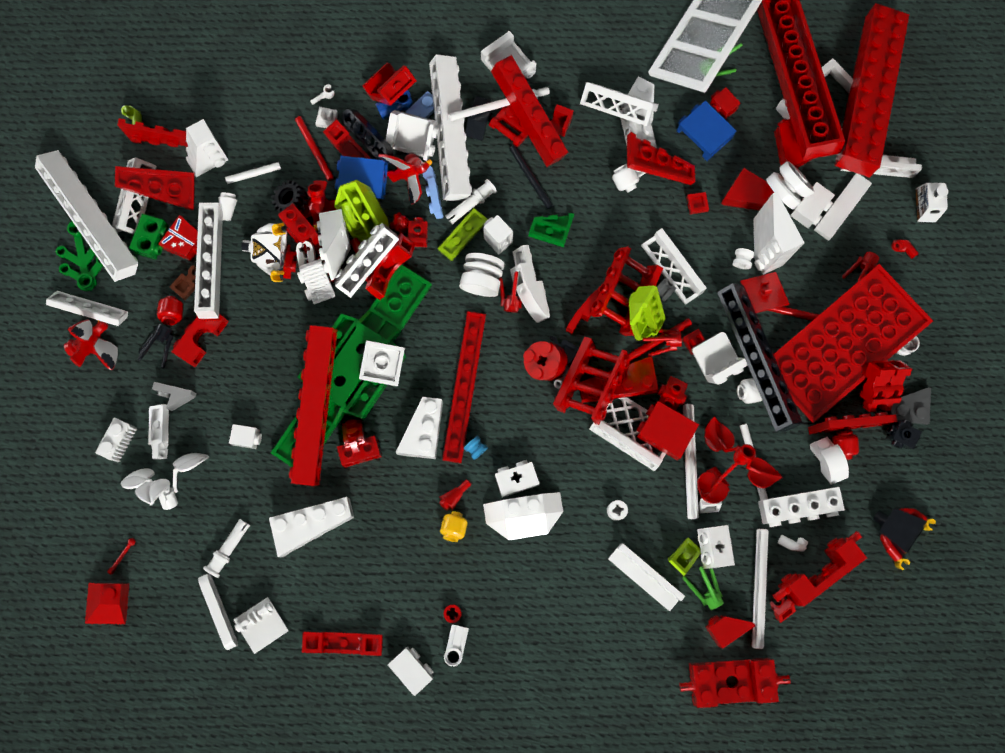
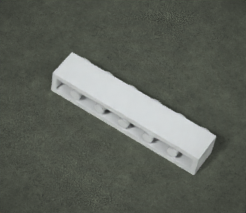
[194,203,223,319]

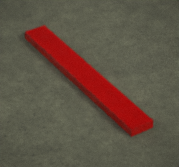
[442,311,486,464]

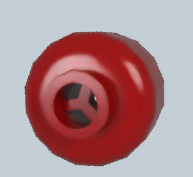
[157,296,183,326]
[832,431,859,460]

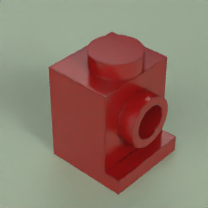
[407,217,428,247]

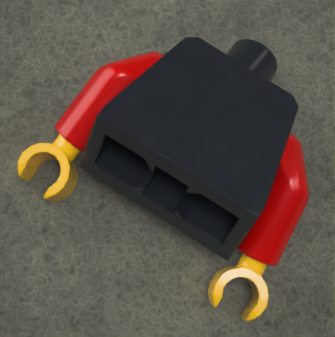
[873,508,936,570]

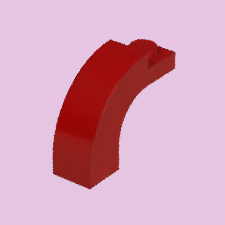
[365,233,415,300]

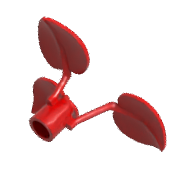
[697,417,782,504]

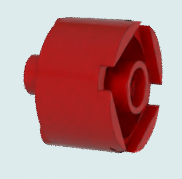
[523,341,568,381]

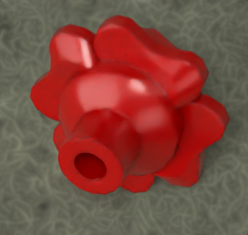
[390,212,409,234]

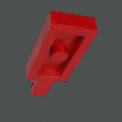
[342,419,365,454]

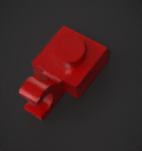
[283,245,297,279]

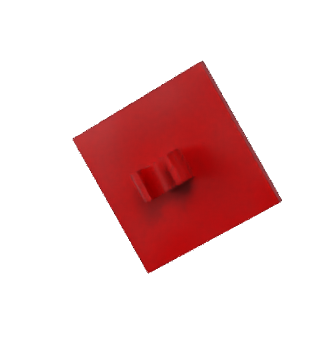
[740,272,789,313]

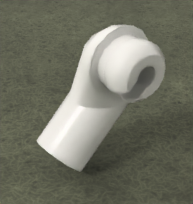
[778,535,808,552]

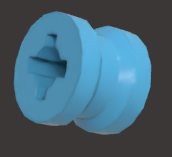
[464,436,488,460]

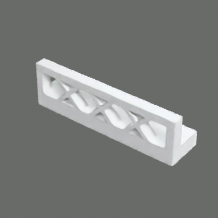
[580,82,659,126]
[840,155,922,178]
[112,157,156,234]
[641,228,706,305]
[608,543,685,611]

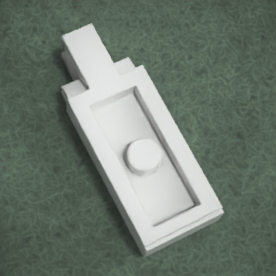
[148,404,169,459]

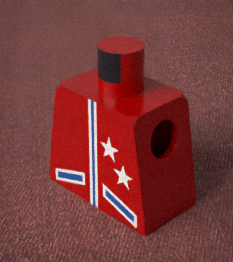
[159,215,198,261]

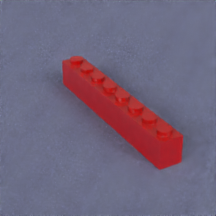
[289,325,338,486]

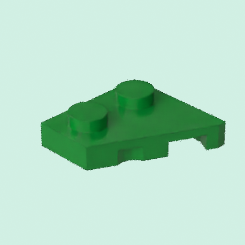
[528,213,574,247]

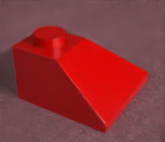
[85,583,129,624]

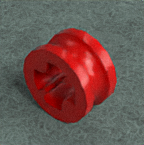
[443,604,462,623]

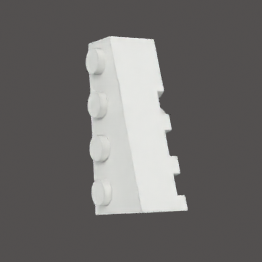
[269,497,354,557]

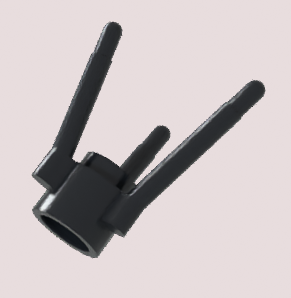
[138,324,174,369]

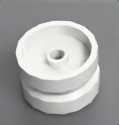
[766,161,814,209]

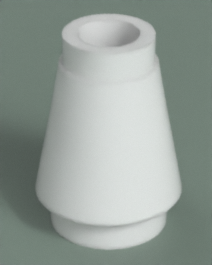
[218,192,237,221]

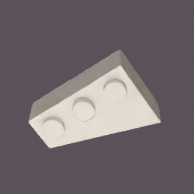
[186,119,228,177]
[396,397,443,459]

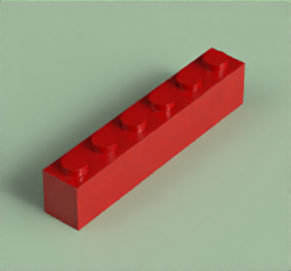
[491,55,568,167]

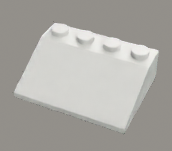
[753,191,804,275]

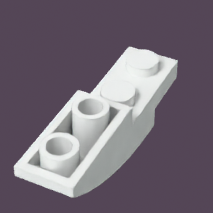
[510,245,550,323]

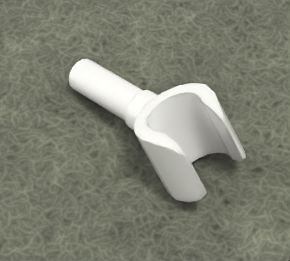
[311,84,334,105]

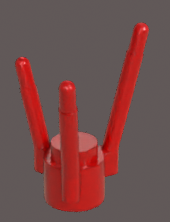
[842,252,879,282]
[499,271,522,312]
[642,329,682,357]

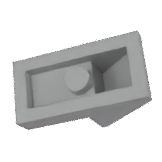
[152,382,197,411]

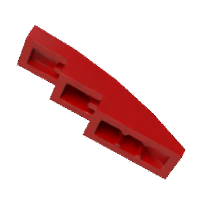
[566,273,623,334]

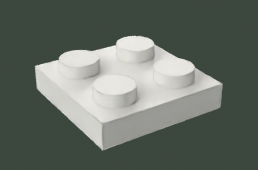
[359,340,405,386]

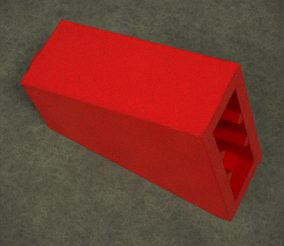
[774,118,814,168]
[721,168,774,211]

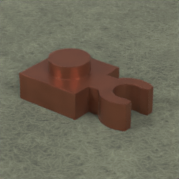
[170,265,196,300]

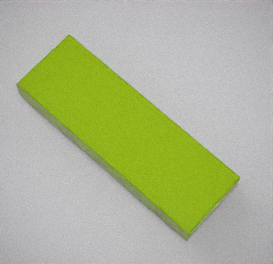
[438,208,488,261]

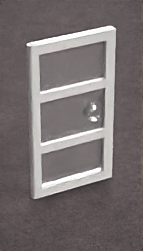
[648,0,762,93]

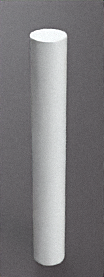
[225,162,281,184]

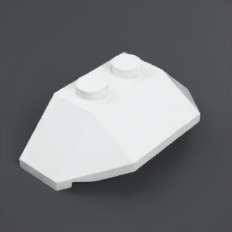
[483,492,563,540]

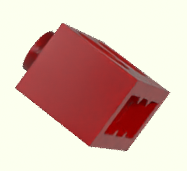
[337,436,382,468]

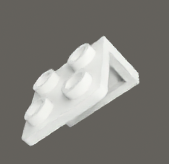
[692,332,747,385]

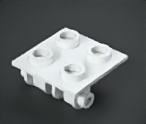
[234,597,289,654]

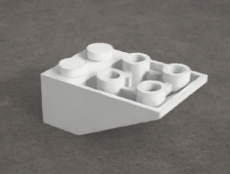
[317,209,351,280]

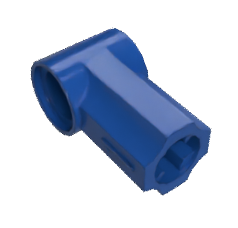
[375,90,413,119]

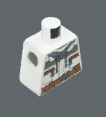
[916,183,948,222]

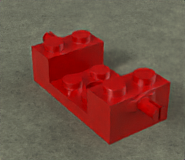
[772,531,867,607]
[679,658,791,708]

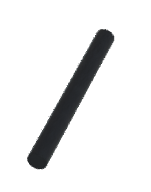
[509,145,553,209]

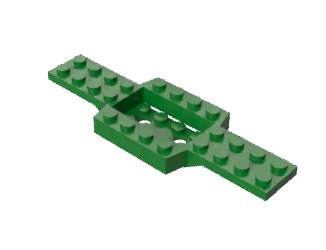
[271,265,432,467]

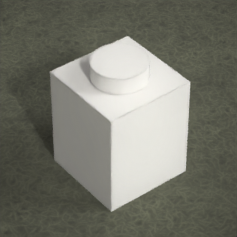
[229,424,262,449]

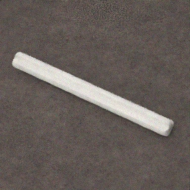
[683,404,699,519]
[752,529,769,649]

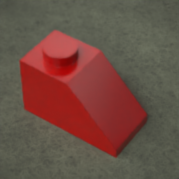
[705,615,755,649]

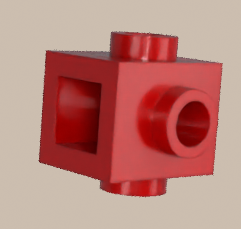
[658,376,688,411]

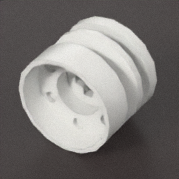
[459,253,505,297]

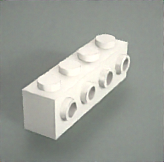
[334,223,399,298]
[758,487,845,527]

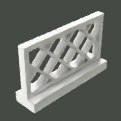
[589,397,666,471]

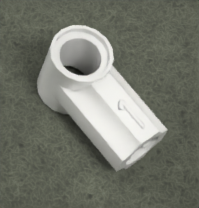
[444,625,469,666]

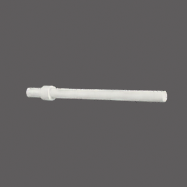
[448,87,549,121]

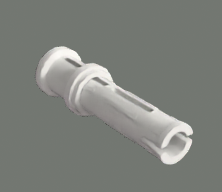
[445,179,497,225]
[203,519,250,578]

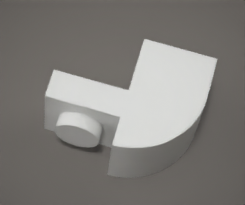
[810,437,849,485]

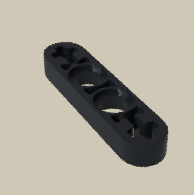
[342,109,393,160]

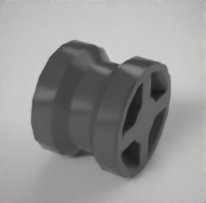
[657,278,677,302]

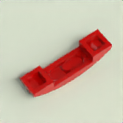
[323,119,388,176]
[302,632,383,656]

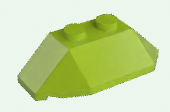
[334,180,389,242]
[629,285,666,341]

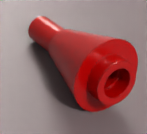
[439,479,471,511]

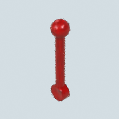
[107,538,136,575]

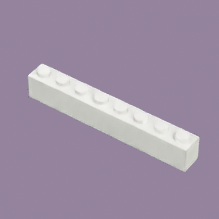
[429,55,472,201]
[35,150,138,282]

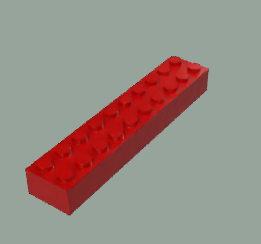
[757,0,845,160]
[835,3,910,178]

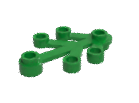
[55,221,104,292]

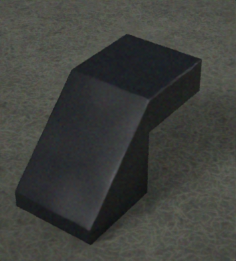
[465,96,494,141]

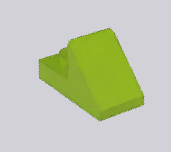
[667,537,701,576]

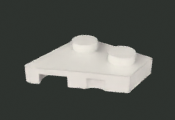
[621,76,654,124]

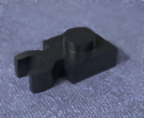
[550,336,579,366]

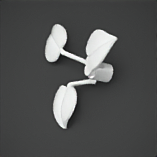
[121,453,209,510]

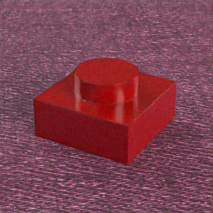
[686,192,709,214]

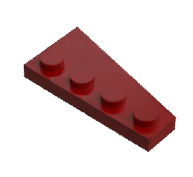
[117,118,188,147]
[808,412,898,435]

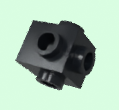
[886,420,922,449]

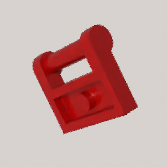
[489,105,528,147]

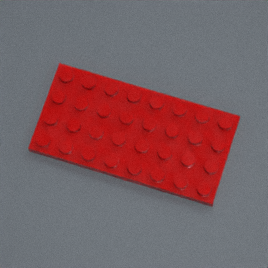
[773,264,933,423]

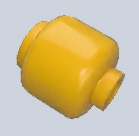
[440,511,468,542]

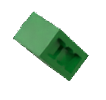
[129,214,169,260]

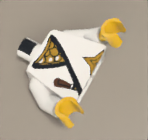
[241,223,287,282]

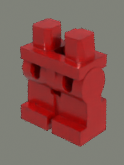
[860,360,912,412]

